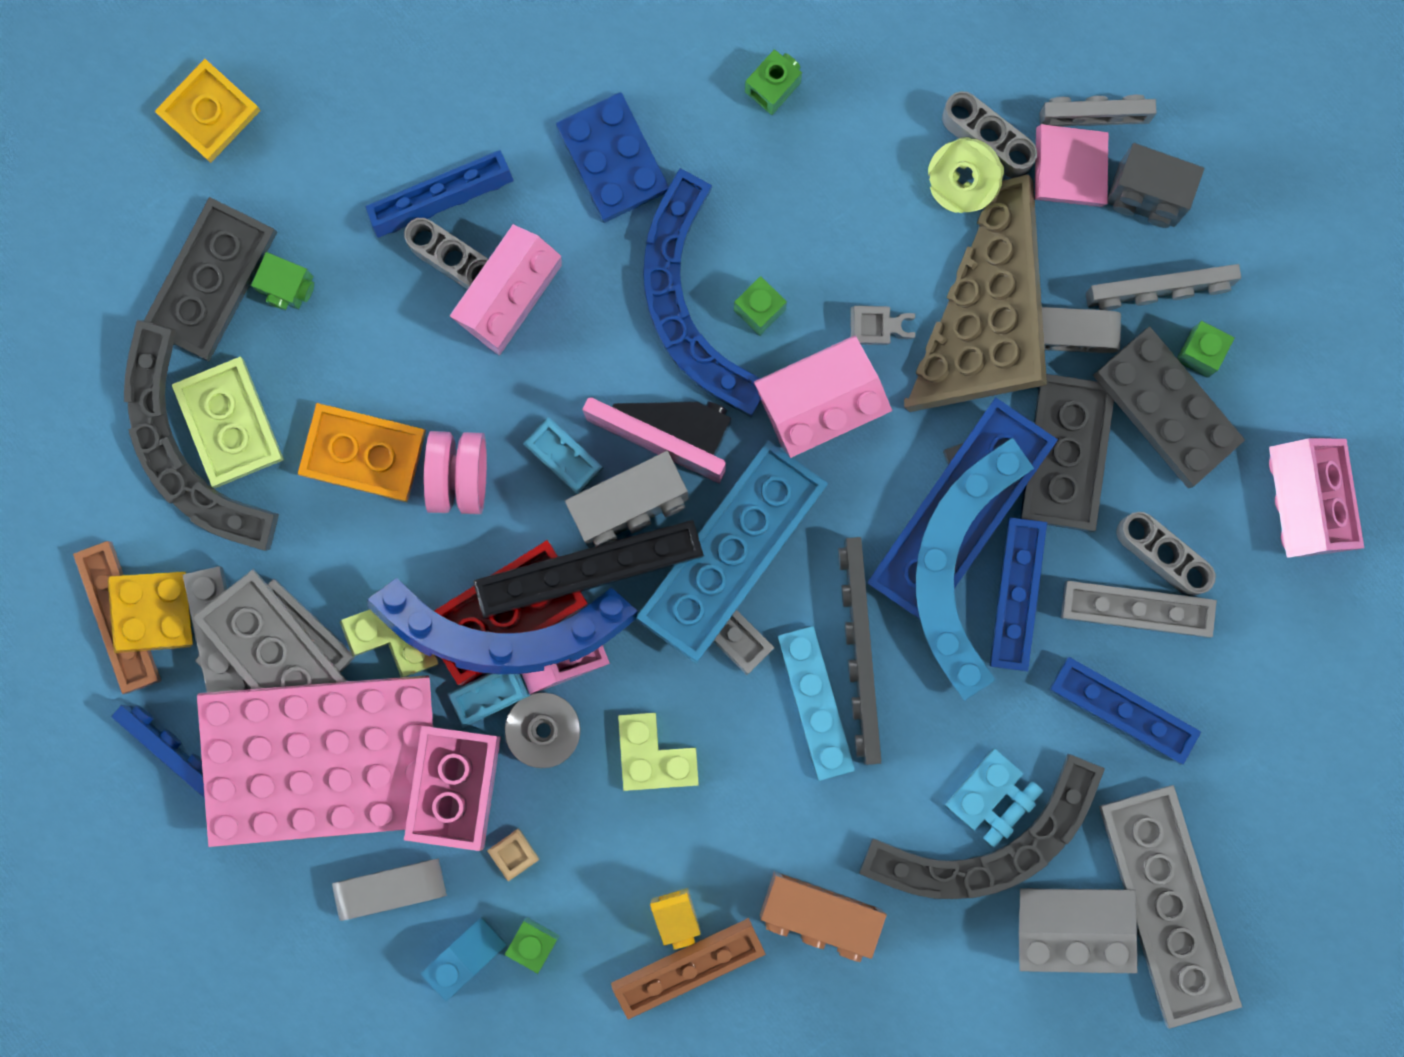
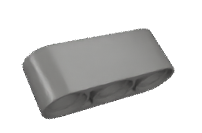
[942,91,1037,178]
[404,218,489,290]
[1042,307,1121,353]
[1116,512,1216,596]
[332,858,447,921]

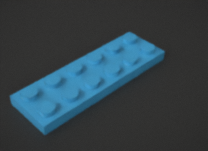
[636,440,828,664]

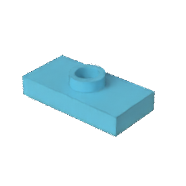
[523,417,603,494]
[447,673,531,728]

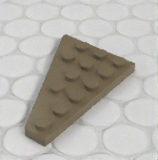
[904,175,1047,412]

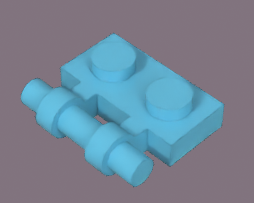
[945,749,1043,848]

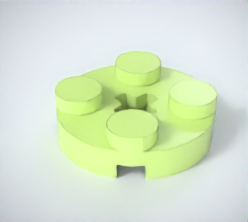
[928,137,1004,213]

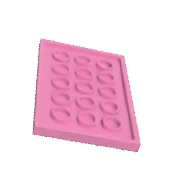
[197,675,433,847]

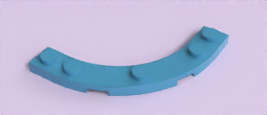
[916,437,1034,701]

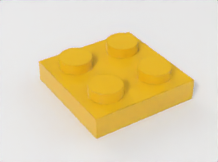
[155,59,261,163]
[108,571,193,653]

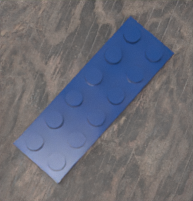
[867,397,1058,619]

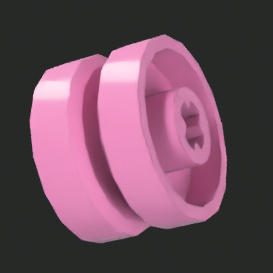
[424,431,487,514]

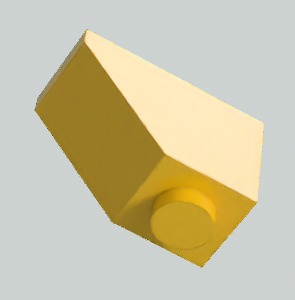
[650,888,701,949]

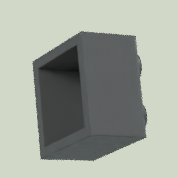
[1107,143,1205,228]

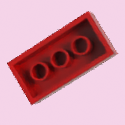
[434,540,589,686]

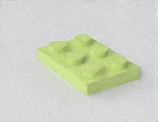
[172,356,284,488]

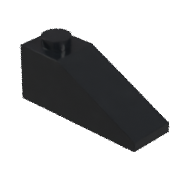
[612,401,731,456]

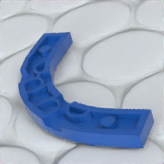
[643,168,761,418]
[367,578,638,674]

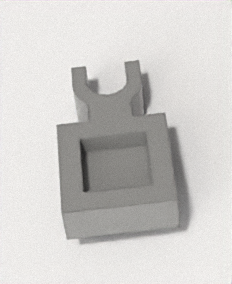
[850,306,915,345]

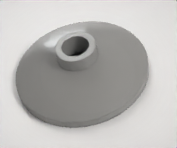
[505,693,581,768]

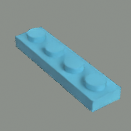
[777,626,855,781]

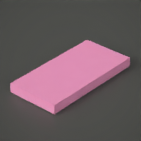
[582,397,726,484]

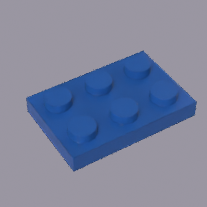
[556,92,669,223]

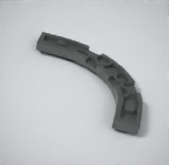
[124,320,279,551]
[859,754,1105,899]

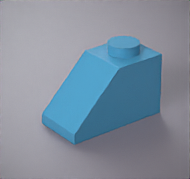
[420,917,507,1002]

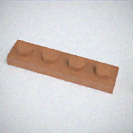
[73,541,161,694]
[611,918,766,1020]

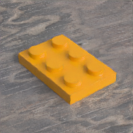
[298,403,426,503]

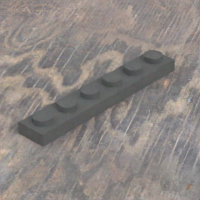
[838,537,882,765]

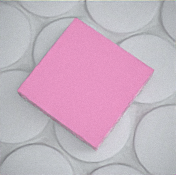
[1035,124,1108,207]

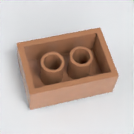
[759,871,887,962]

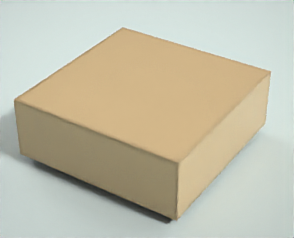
[487,828,540,882]

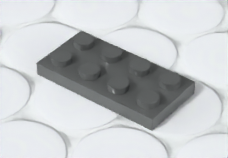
[144,197,277,362]
[1093,326,1245,489]
[1020,374,1114,532]

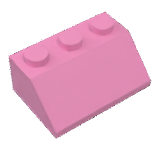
[450,224,562,355]
[754,335,892,458]
[1269,438,1364,558]
[404,726,501,851]

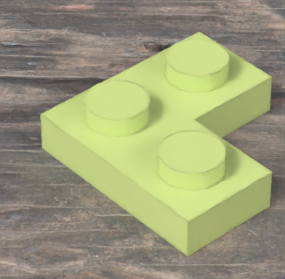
[340,610,438,677]
[618,713,699,791]

